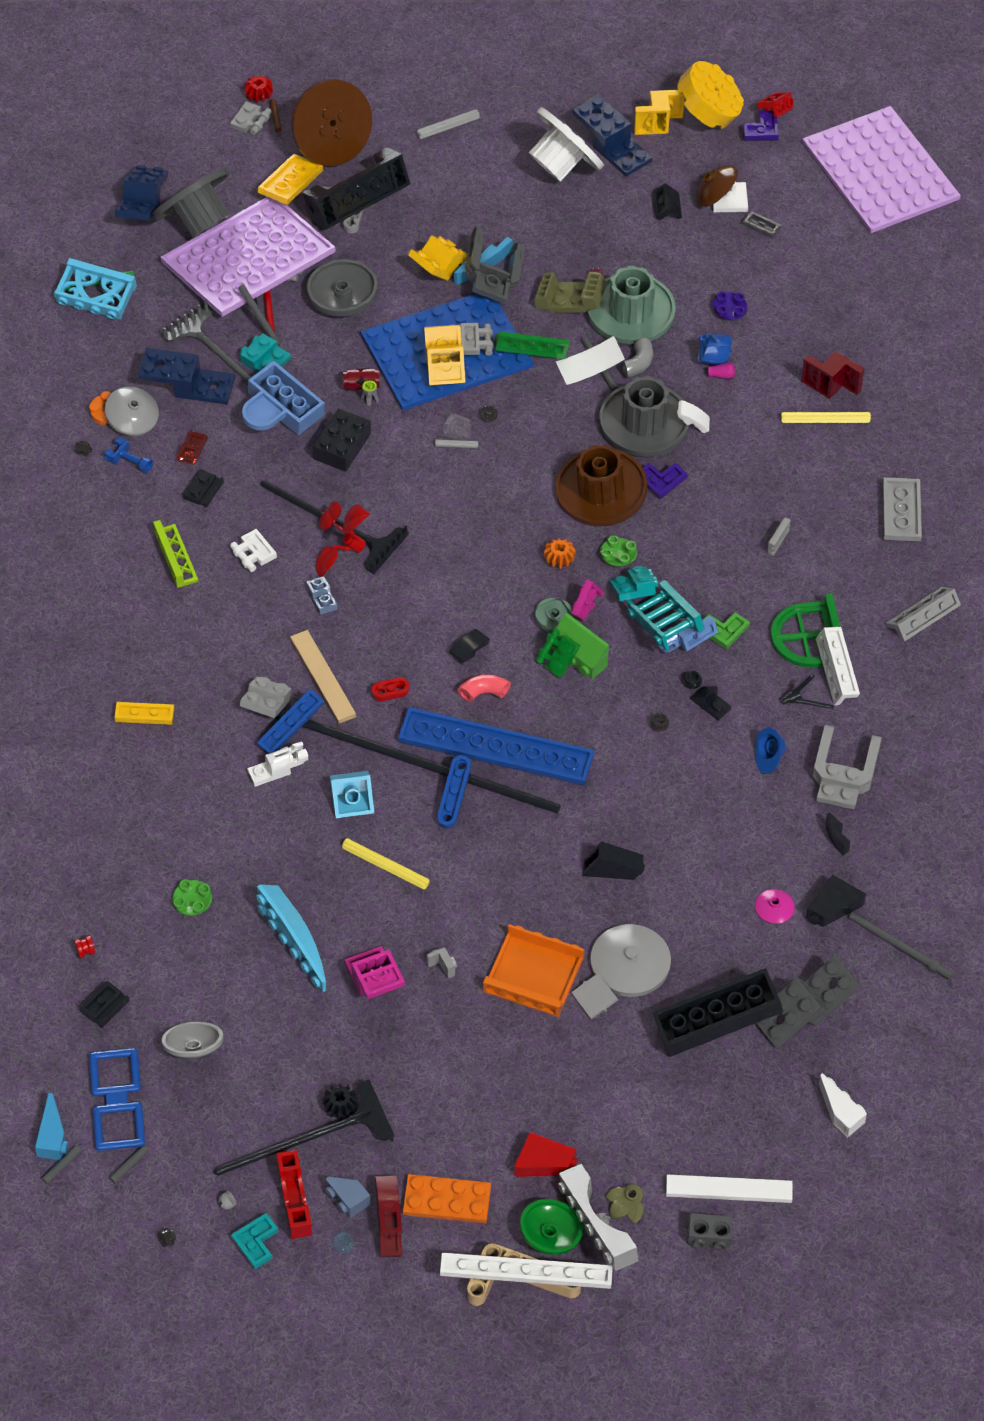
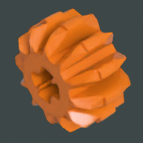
[544,537,576,569]

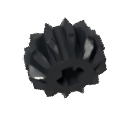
[322,1083,358,1120]

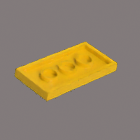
[258,154,323,205]

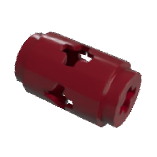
[343,368,380,390]

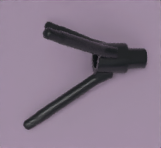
[781,674,834,709]

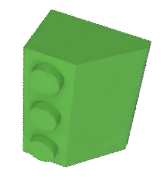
[551,613,609,679]

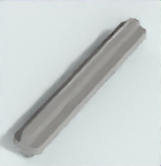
[417,109,480,139]

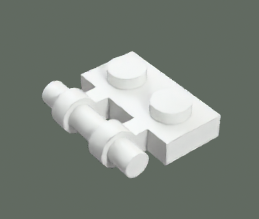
[230,529,277,572]

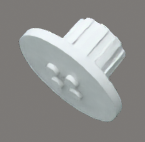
[529,107,604,182]

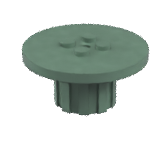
[587,266,676,344]

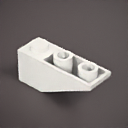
[819,1073,867,1138]

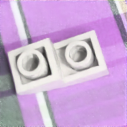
[677,400,710,433]

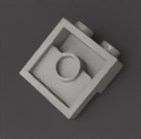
[240,676,291,718]

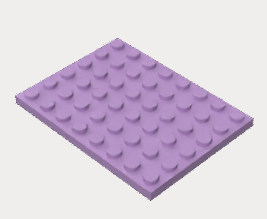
[802,106,961,233]
[160,197,336,317]

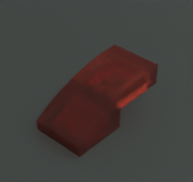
[177,430,208,465]

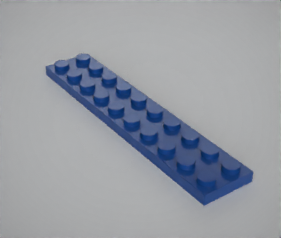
[398,707,595,785]

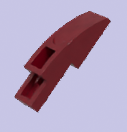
[375,1176,402,1258]

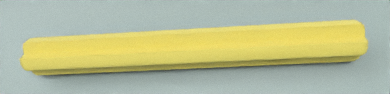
[781,412,871,423]
[342,838,429,889]

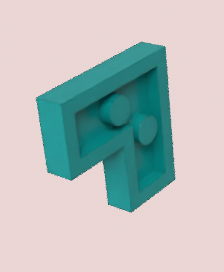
[231,1213,278,1270]

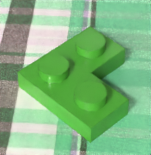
[703,612,750,650]

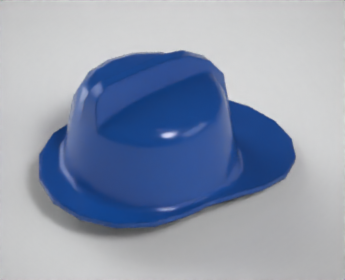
[755,727,786,774]

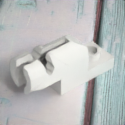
[247,741,308,787]

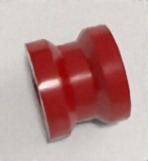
[74,935,96,959]

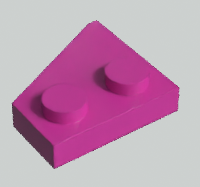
[571,580,604,621]

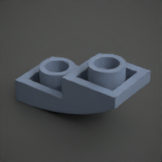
[307,576,338,615]

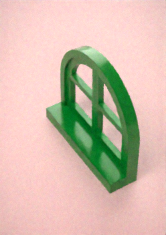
[771,593,840,668]

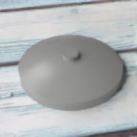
[590,924,671,997]

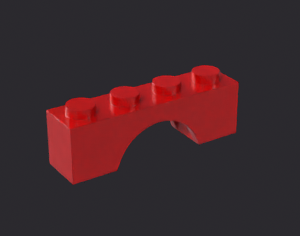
[276,1150,312,1239]

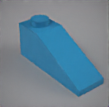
[35,1093,68,1160]

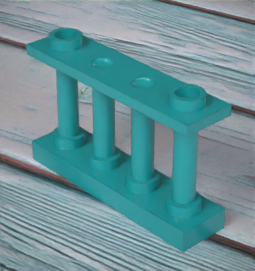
[626,580,705,651]

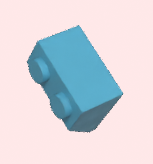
[329,771,374,818]

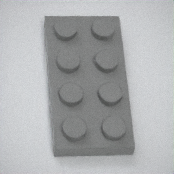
[883,477,922,542]

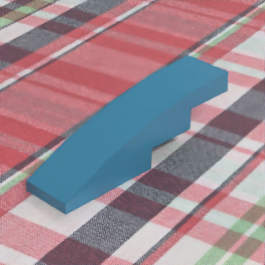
[454,237,513,285]

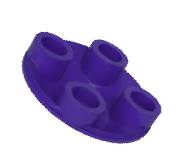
[712,291,747,320]

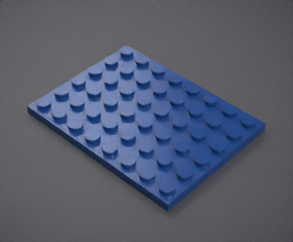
[361,293,534,411]

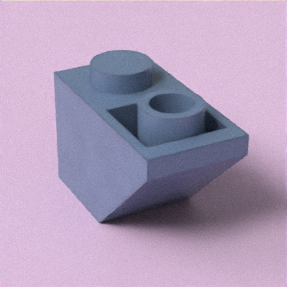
[325,1177,371,1218]

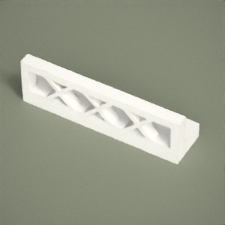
[816,627,860,706]

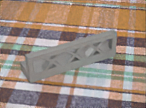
[886,587,961,641]

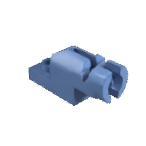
[658,616,718,654]

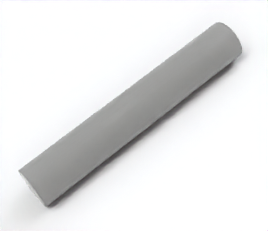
[435,439,478,448]

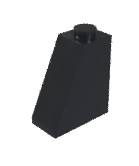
[582,841,645,880]
[806,874,866,927]

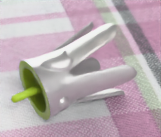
[361,381,379,406]

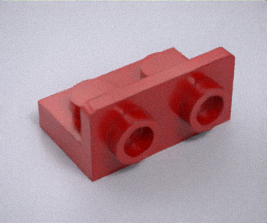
[757,92,794,118]

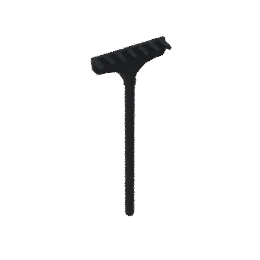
[261,480,409,574]
[214,1079,395,1176]

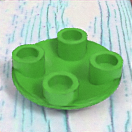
[600,536,637,566]
[172,879,212,916]

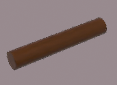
[270,99,282,132]

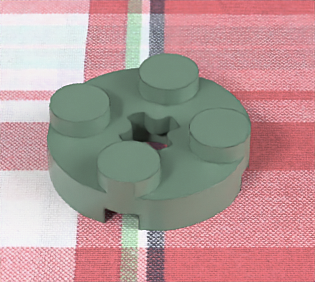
[535,598,572,633]

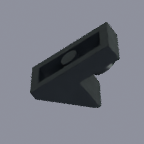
[690,686,731,721]

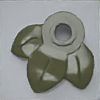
[606,1185,644,1224]

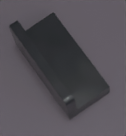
[652,183,682,220]

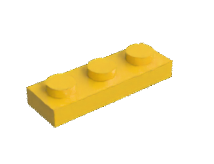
[115,702,174,725]

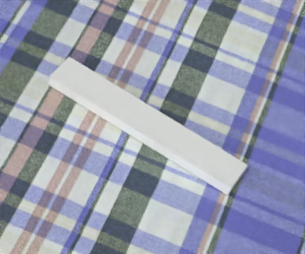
[666,1175,792,1203]

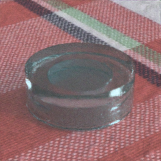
[333,1232,354,1254]

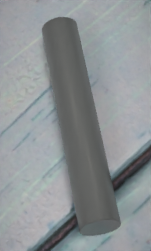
[41,1145,82,1184]
[109,1145,149,1184]

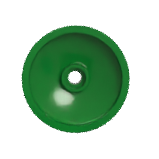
[520,1199,583,1255]

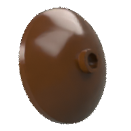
[696,165,738,207]

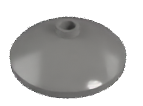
[104,387,159,436]
[162,1022,223,1059]

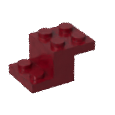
[801,351,864,399]

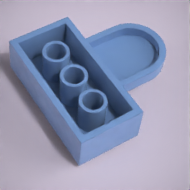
[242,361,325,436]

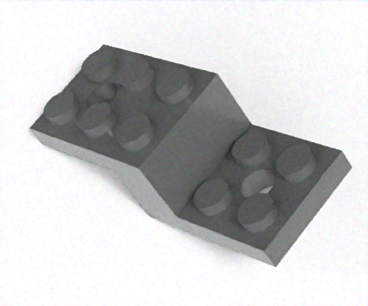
[757,955,862,1048]

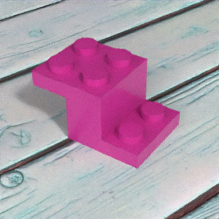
[344,946,405,1000]

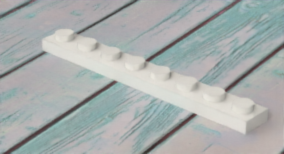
[440,1253,613,1289]

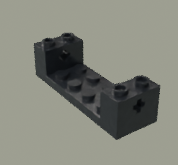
[303,147,410,229]

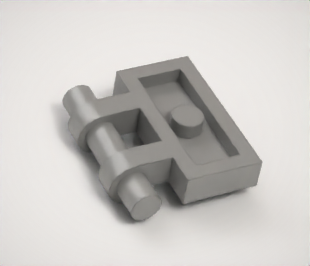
[230,101,272,135]
[460,323,494,356]

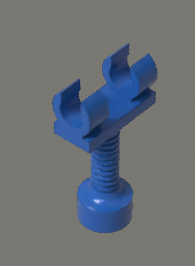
[103,437,153,473]

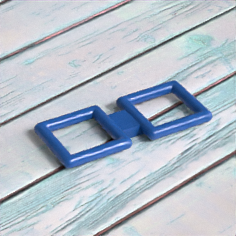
[89,1048,145,1151]

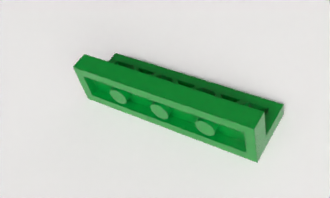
[494,332,570,359]

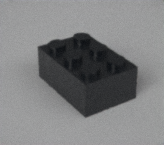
[313,408,371,472]

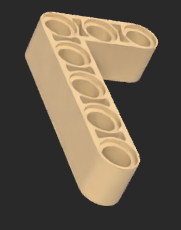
[467,1244,581,1306]

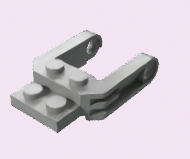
[813,725,882,810]

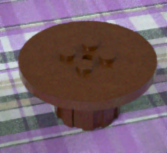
[291,79,372,166]
[555,444,647,526]

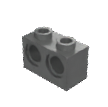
[688,1213,733,1250]

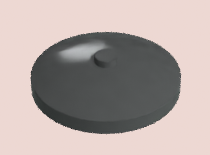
[307,259,378,316]

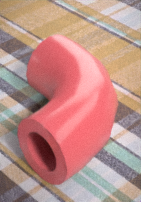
[458,674,511,702]

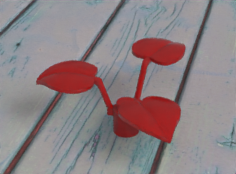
[316,501,370,577]

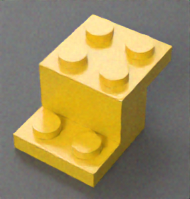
[634,90,685,135]
[408,235,467,281]
[424,325,465,385]

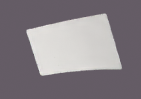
[556,336,625,385]

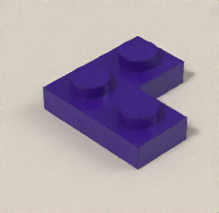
[743,111,779,140]
[643,463,688,499]

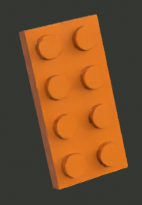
[403,1174,491,1224]

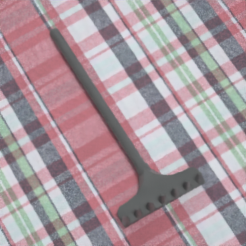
[162,301,252,382]

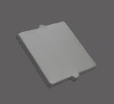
[571,973,618,1019]

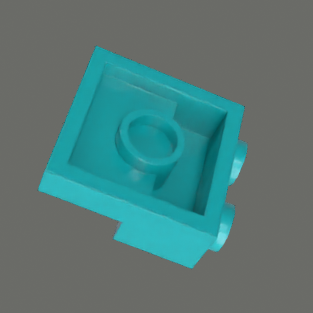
[240,333,291,373]
[610,566,658,601]

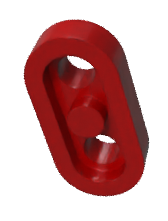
[372,677,409,701]

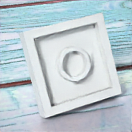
[713,182,748,212]

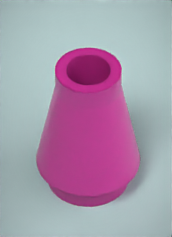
[708,362,735,380]

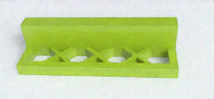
[153,520,198,588]

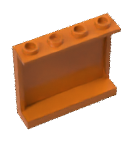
[483,924,584,1017]

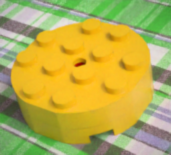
[677,61,744,129]

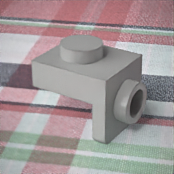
[427,947,457,978]

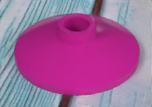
[755,889,795,924]

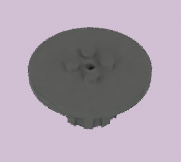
[152,167,230,238]
[599,376,689,457]

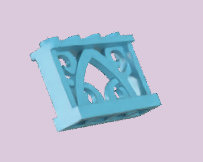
[54,258,137,320]

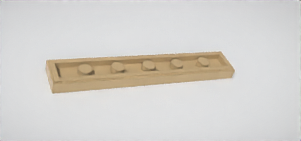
[290,630,356,724]

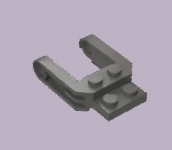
[464,226,524,303]

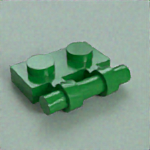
[536,628,580,678]

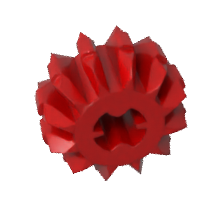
[244,74,273,103]

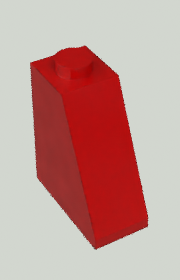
[514,1132,579,1177]

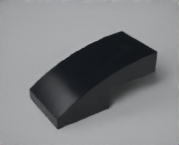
[449,629,490,663]
[825,812,850,856]

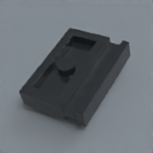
[183,469,224,508]
[80,981,129,1028]

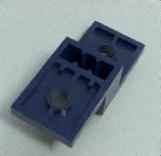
[572,94,652,177]
[115,165,168,221]
[138,347,235,405]

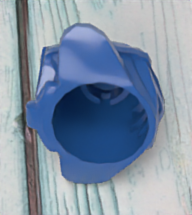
[698,334,732,365]

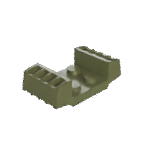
[535,272,607,313]

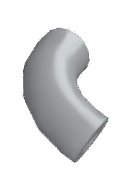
[622,338,654,378]

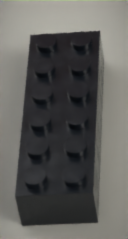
[652,968,784,1057]

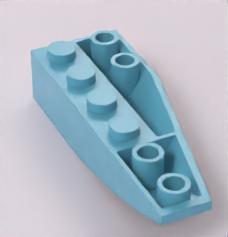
[256,884,326,992]

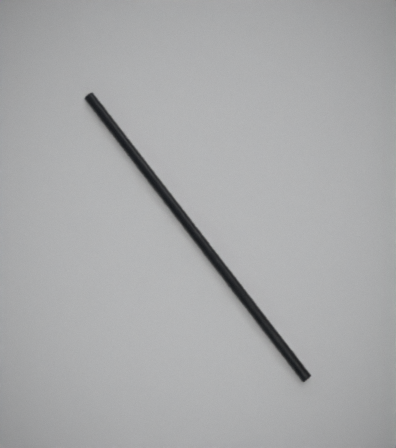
[275,710,561,814]

